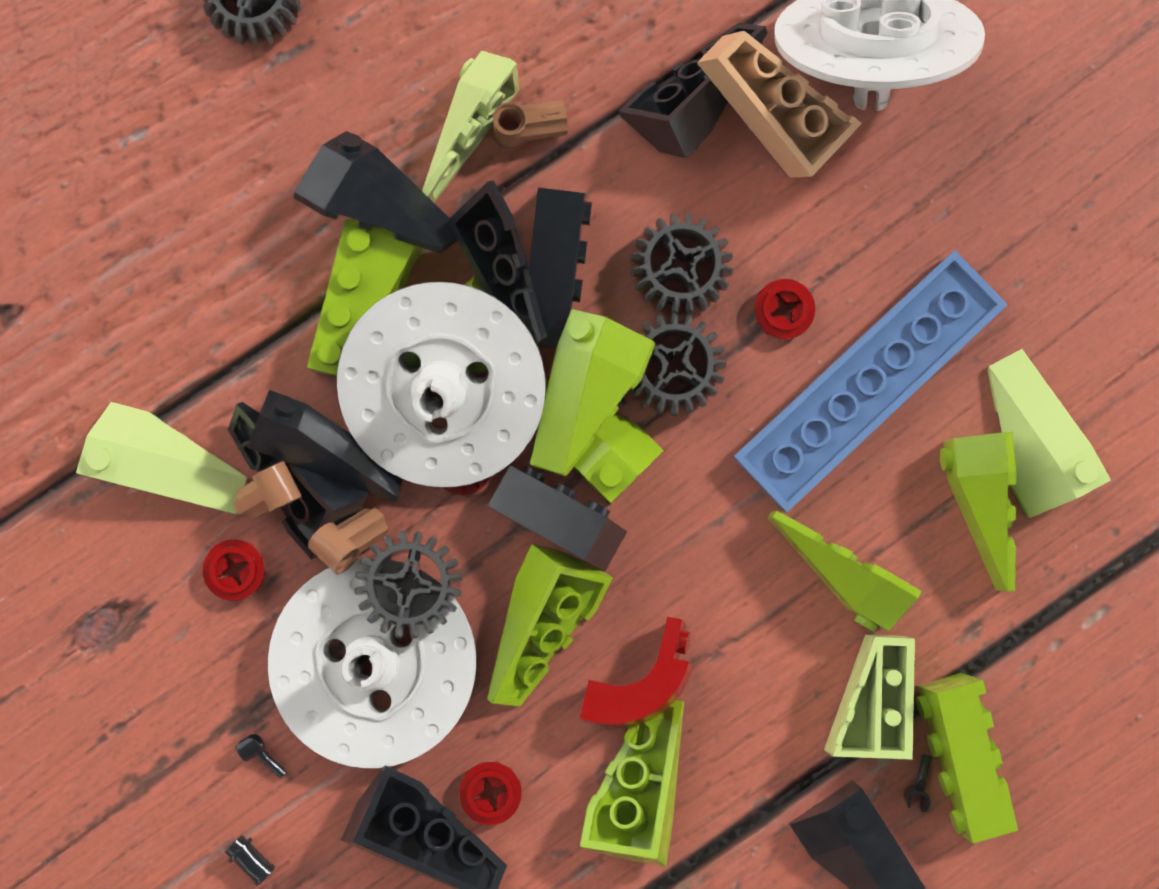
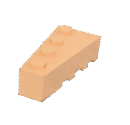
[697,31,862,178]

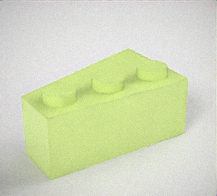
[824,634,915,760]

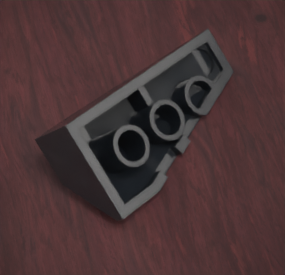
[247,390,403,502]

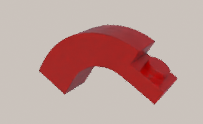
[579,616,693,728]

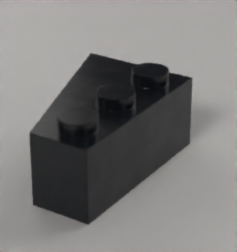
[488,465,627,571]

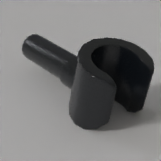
[236,734,287,779]
[903,754,932,812]

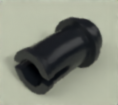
[225,835,275,886]

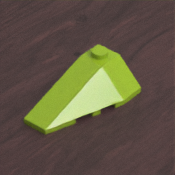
[530,309,655,477]
[940,432,1016,592]

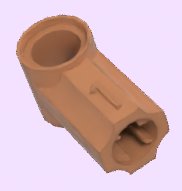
[493,100,568,148]
[233,461,302,520]
[308,508,389,575]

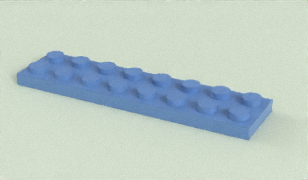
[732,250,1008,513]

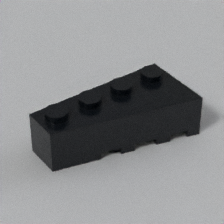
[529,187,592,348]

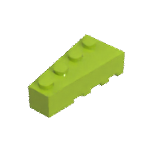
[307,219,424,379]
[915,673,1018,844]

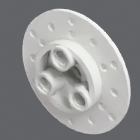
[774,0,985,111]
[337,282,546,487]
[268,558,476,768]

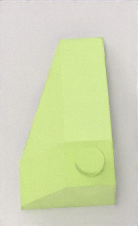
[422,51,520,203]
[987,349,1111,518]
[76,402,249,514]

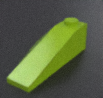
[536,379,664,504]
[768,510,922,633]
[487,544,613,707]
[580,700,684,867]

